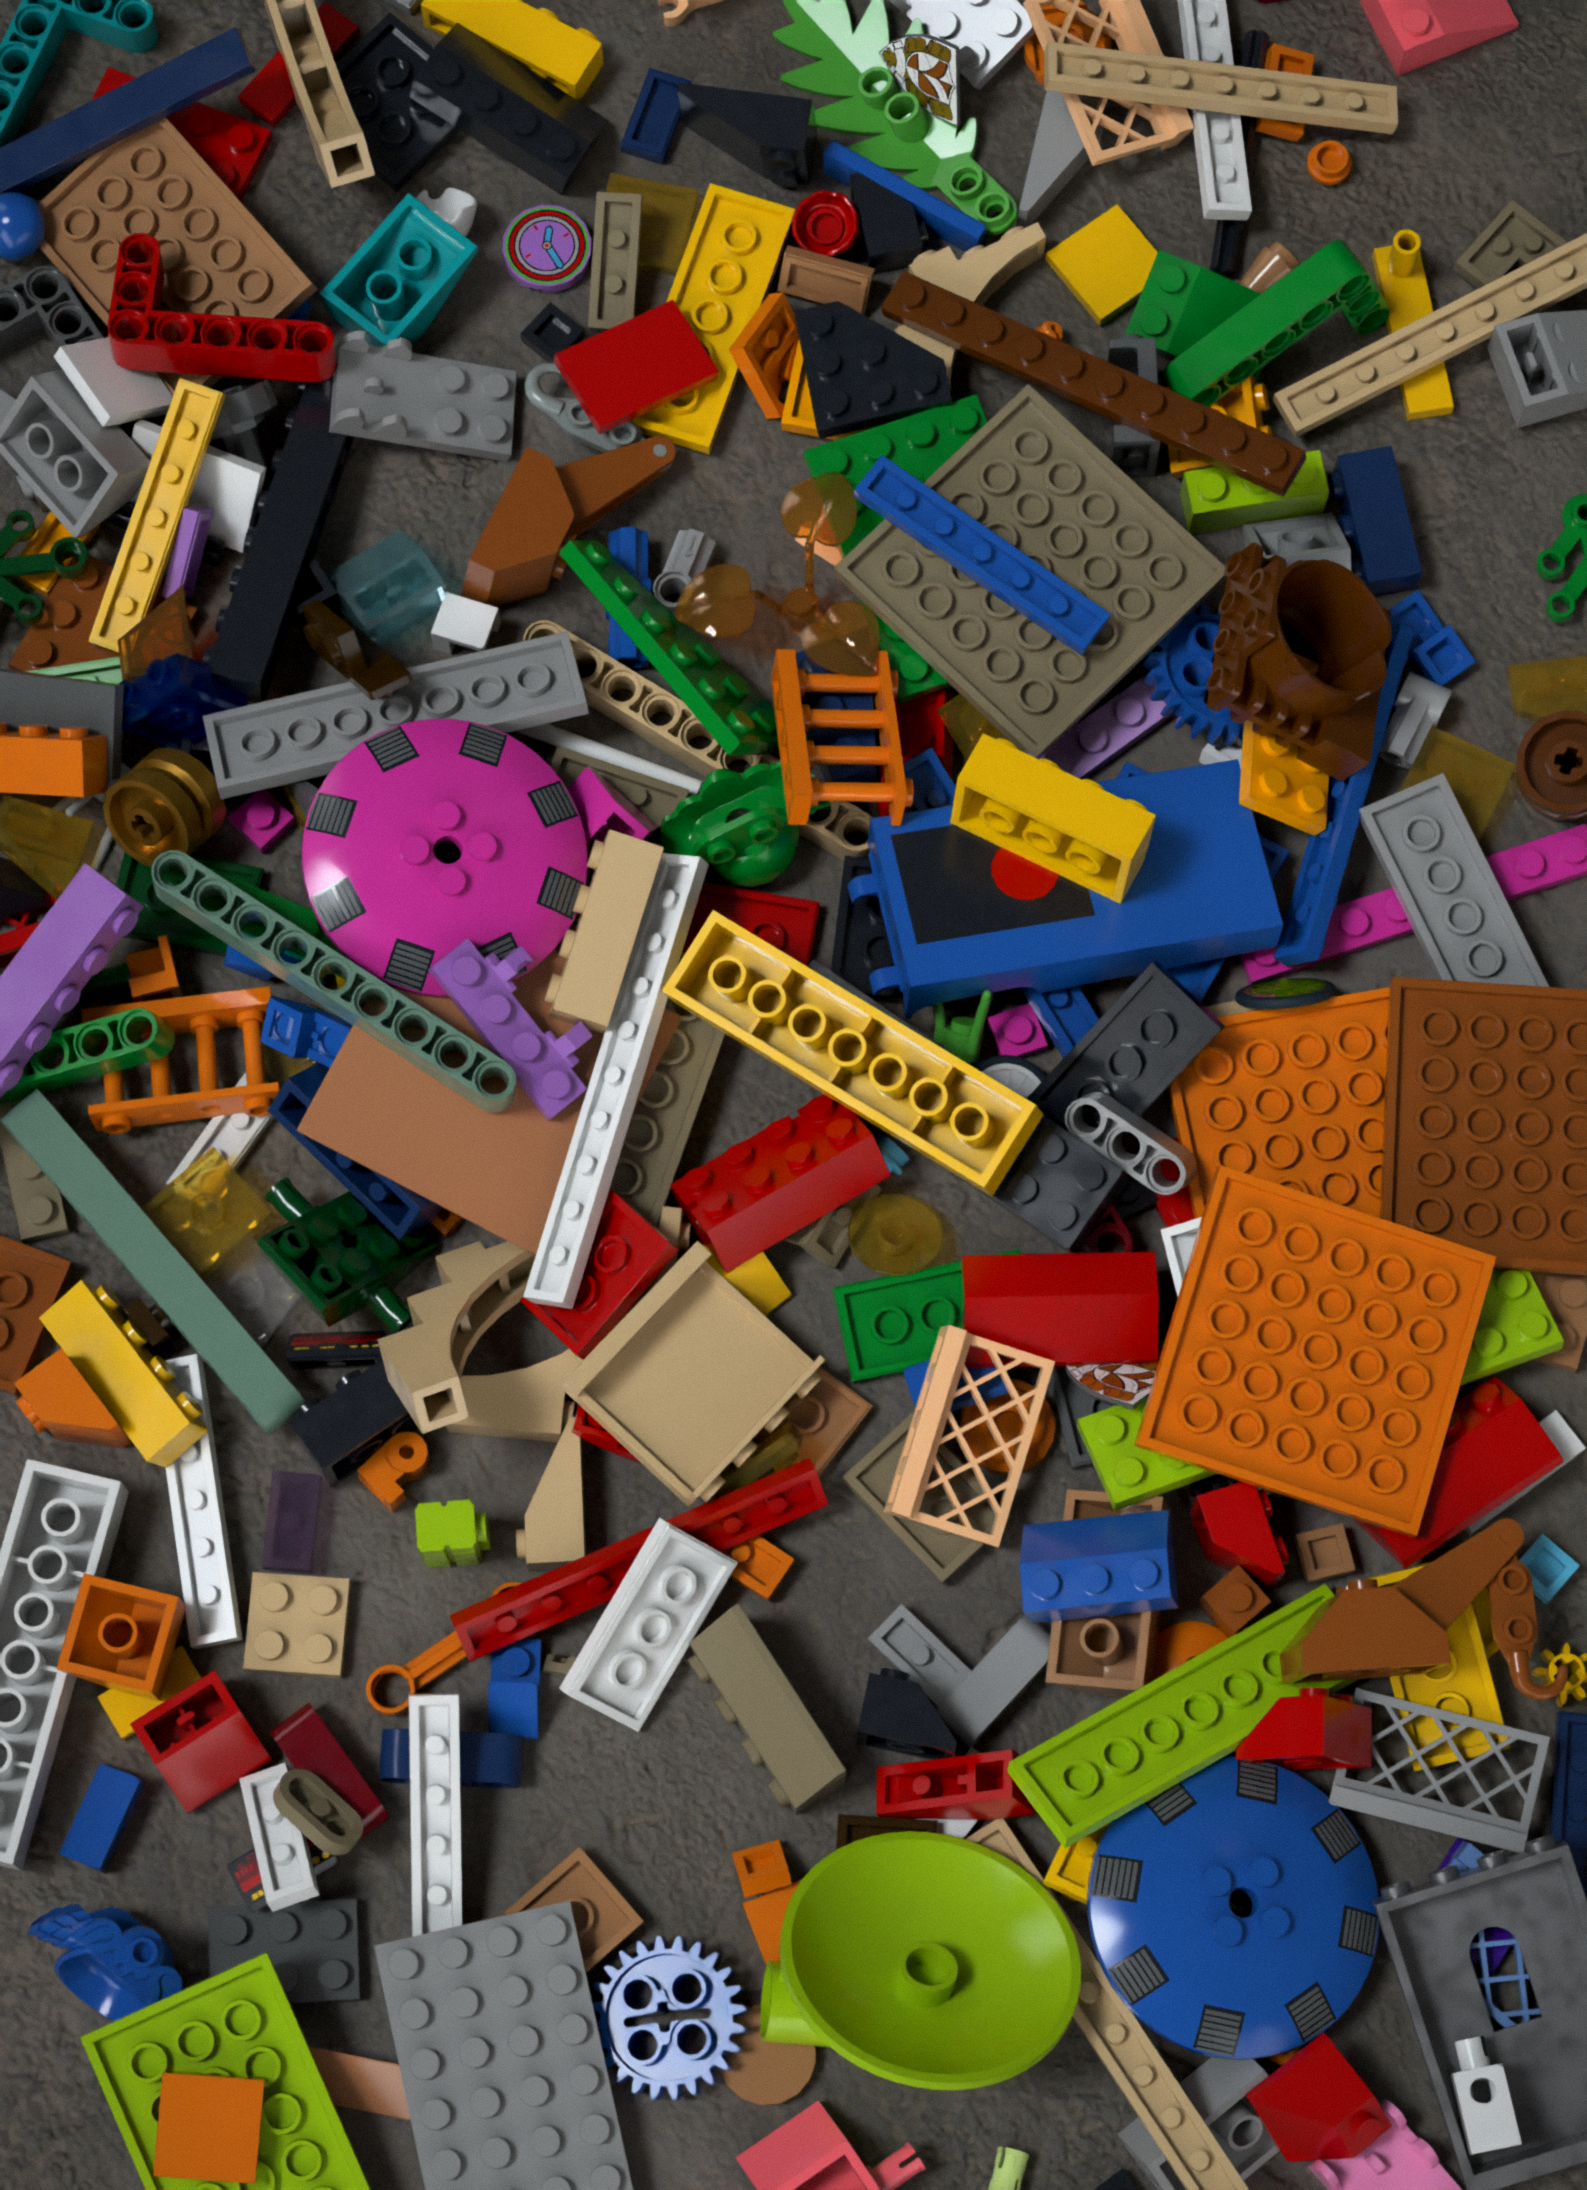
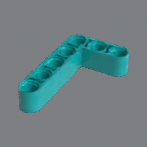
[0,0,159,148]

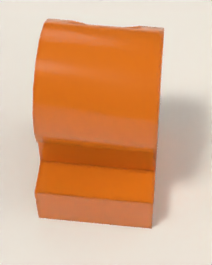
[357,1431,430,1513]

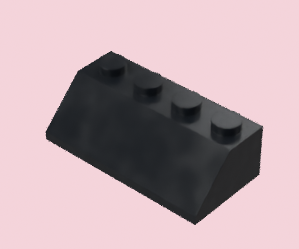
[409,23,609,195]

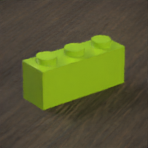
[1180,450,1329,535]

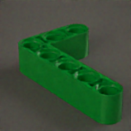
[1162,240,1390,407]
[0,1008,175,1104]

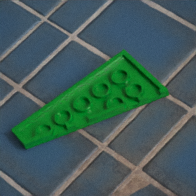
[559,540,809,756]

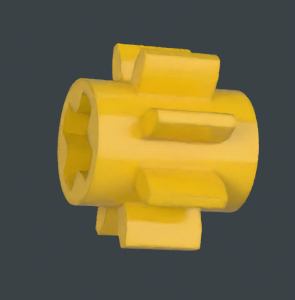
[1531,1643,1587,1707]

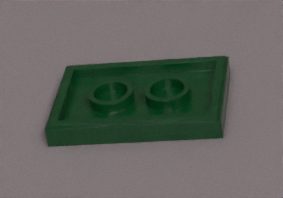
[116,852,265,957]

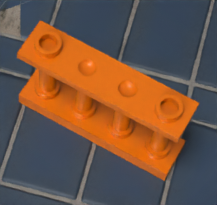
[771,649,914,826]
[81,986,281,1134]

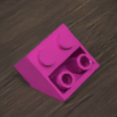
[567,766,659,886]

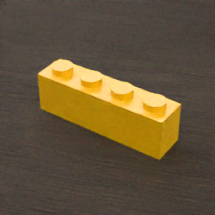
[421,0,604,102]
[39,1280,209,1468]

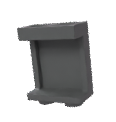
[1106,334,1161,477]

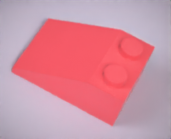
[1360,0,1519,76]

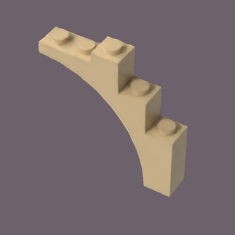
[264,0,375,188]
[894,222,1046,390]
[446,1206,691,1443]
[377,1241,535,1434]

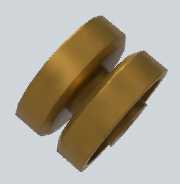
[103,747,226,867]

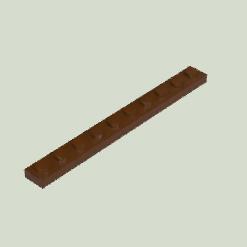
[881,271,1306,497]

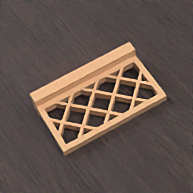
[1023,0,1195,166]
[883,1325,1055,1548]

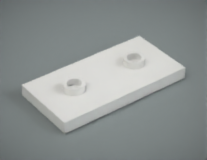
[559,1518,738,1732]

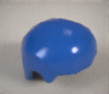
[0,192,46,262]

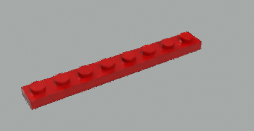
[449,1458,828,1662]

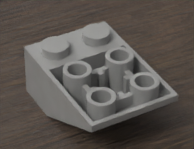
[1487,310,1587,428]

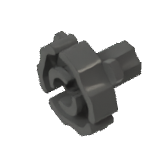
[210,379,278,468]

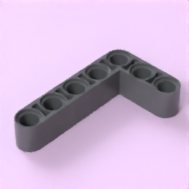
[0,266,159,438]

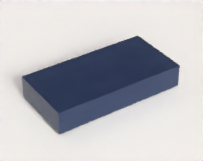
[620,68,692,165]

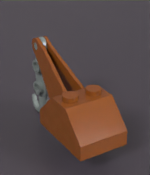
[461,363,676,607]

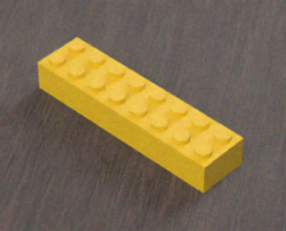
[662,910,1043,1197]

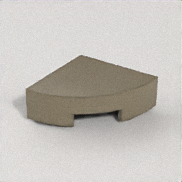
[541,1653,577,1679]

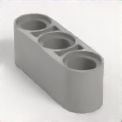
[1065,1092,1197,1195]
[936,1615,1051,1750]

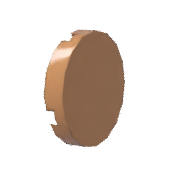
[718,2005,816,2106]

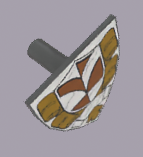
[879,34,975,127]
[1064,1361,1159,1409]

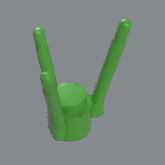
[933,990,994,1063]

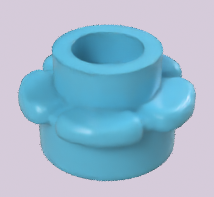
[875,1133,909,1175]

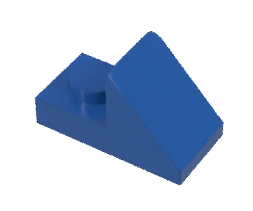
[488,1639,542,1740]

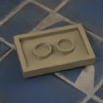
[842,1412,1013,1585]

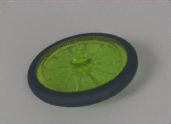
[1235,977,1336,1009]

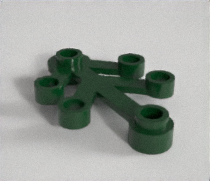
[0,510,89,626]

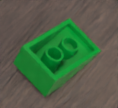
[1124,250,1263,381]

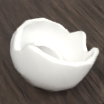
[416,188,477,236]

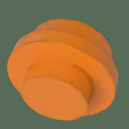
[1306,140,1352,185]

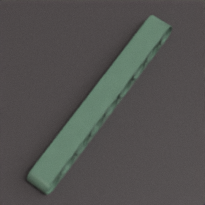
[151,850,516,1112]
[0,1089,306,1436]

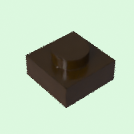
[123,1298,174,1356]

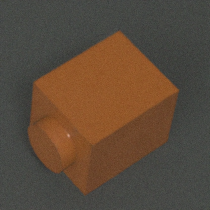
[1197,1564,1271,1638]

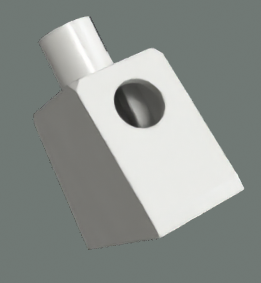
[1450,2036,1522,2156]

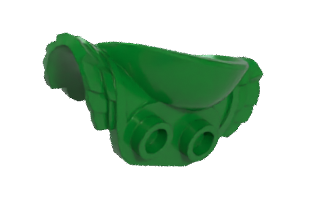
[659,761,830,887]

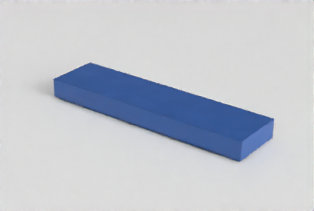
[823,140,986,252]

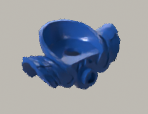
[27,1904,184,2021]

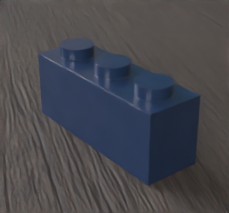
[1328,446,1423,597]

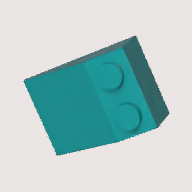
[320,193,478,347]

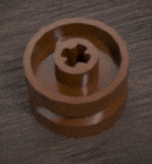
[1516,711,1587,822]

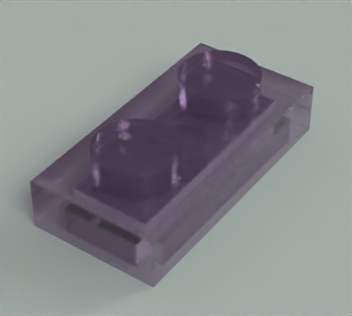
[261,1471,323,1574]

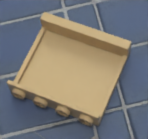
[560,1241,825,1507]

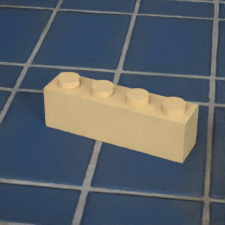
[544,829,664,1034]

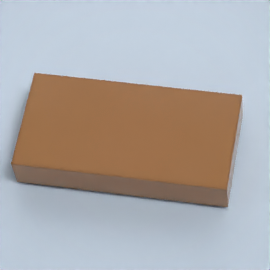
[777,245,875,315]

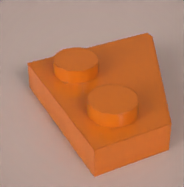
[729,292,799,419]

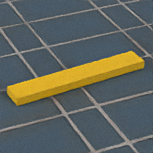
[88,378,226,657]

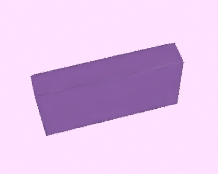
[161,504,214,601]

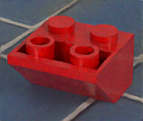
[1189,1482,1289,1590]
[130,1670,272,1814]

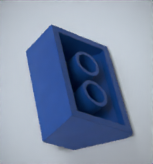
[1019,1510,1179,1623]

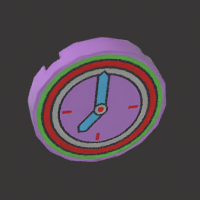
[502,205,592,293]

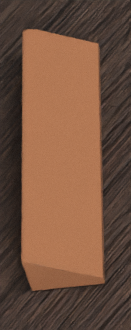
[310,2047,410,2120]

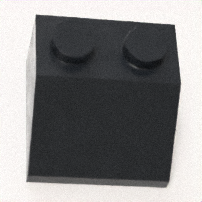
[856,1668,957,1760]

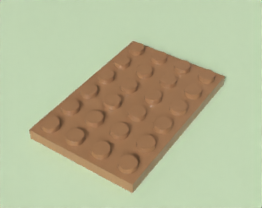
[39,117,318,396]

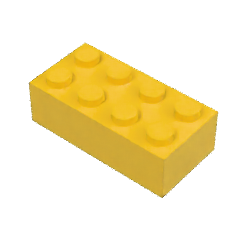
[950,733,1156,904]

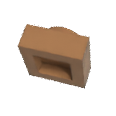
[1294,1523,1356,1584]

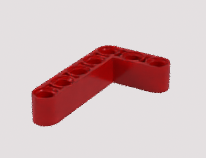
[107,233,337,382]

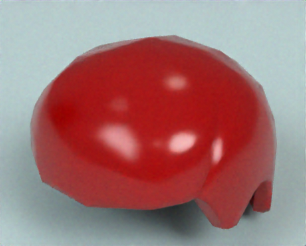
[792,190,860,258]

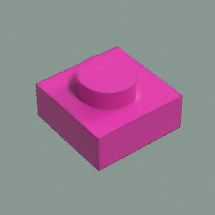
[228,789,296,854]
[987,1004,1048,1058]

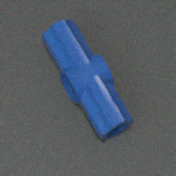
[605,527,652,671]

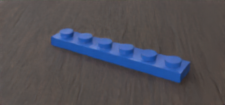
[853,455,1111,656]

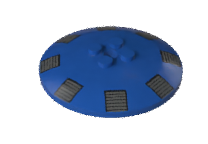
[1087,1756,1380,2060]

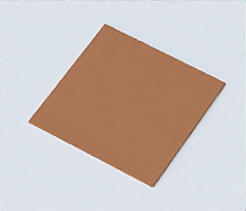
[296,950,682,1256]

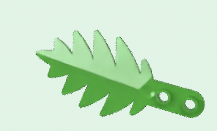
[773,0,1018,235]

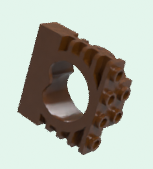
[1206,542,1392,782]

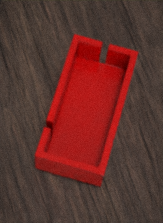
[670,1094,891,1273]

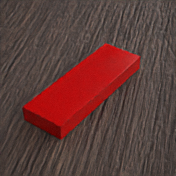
[238,1,360,128]

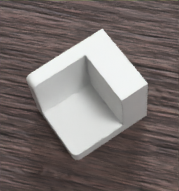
[431,592,501,655]

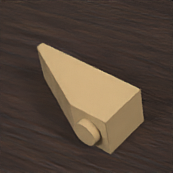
[516,1417,586,1572]

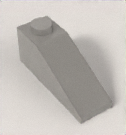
[1017,91,1104,228]

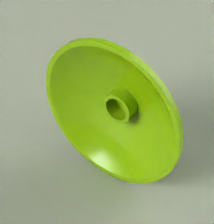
[760,1831,1081,2090]

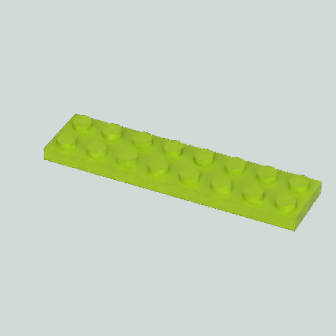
[1007,1583,1358,1849]

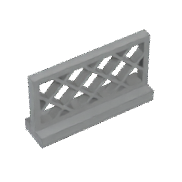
[1329,1688,1550,1853]

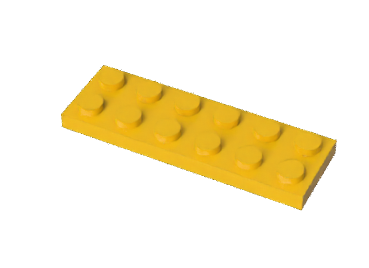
[631,183,795,455]

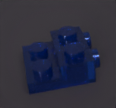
[119,653,248,750]

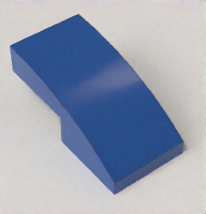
[1389,589,1476,686]
[260,997,353,1068]

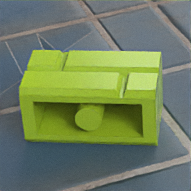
[415,1499,491,1569]

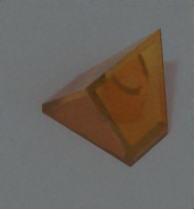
[118,585,203,700]

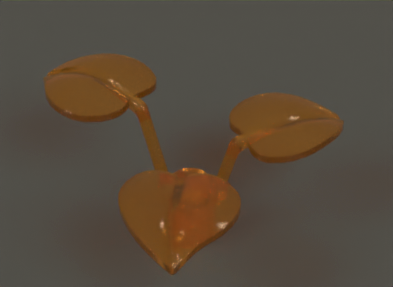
[675,472,880,677]

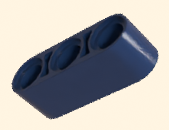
[379,1729,524,1788]

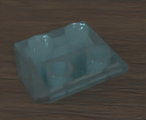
[326,529,447,647]

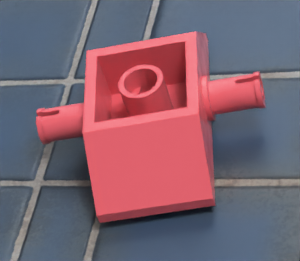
[736,2100,926,2190]

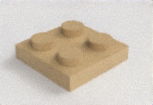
[243,1572,351,1678]

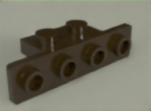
[300,599,412,700]

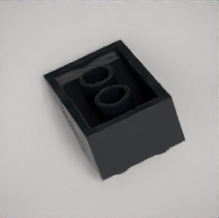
[677,82,818,187]

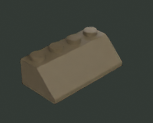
[687,1603,846,1815]

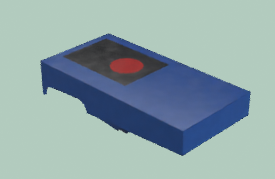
[847,759,1283,1020]

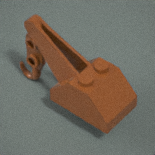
[1279,1518,1568,1701]

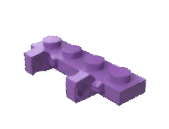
[428,938,593,1120]

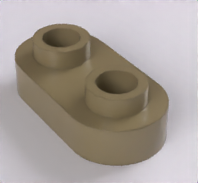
[273,1769,363,1855]

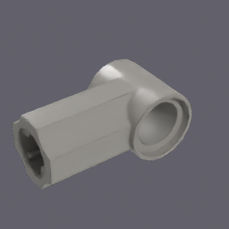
[653,528,717,624]
[1378,672,1453,770]

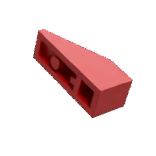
[876,1749,1036,1820]

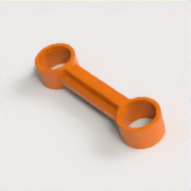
[366,1582,522,1717]

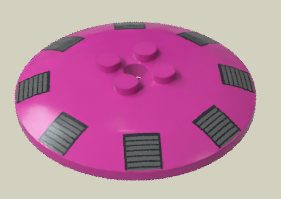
[301,719,588,998]

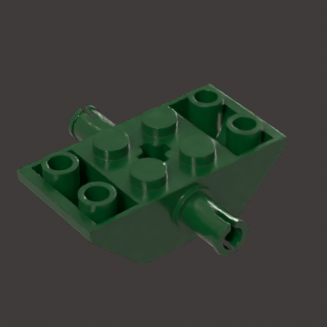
[257,1177,440,1334]

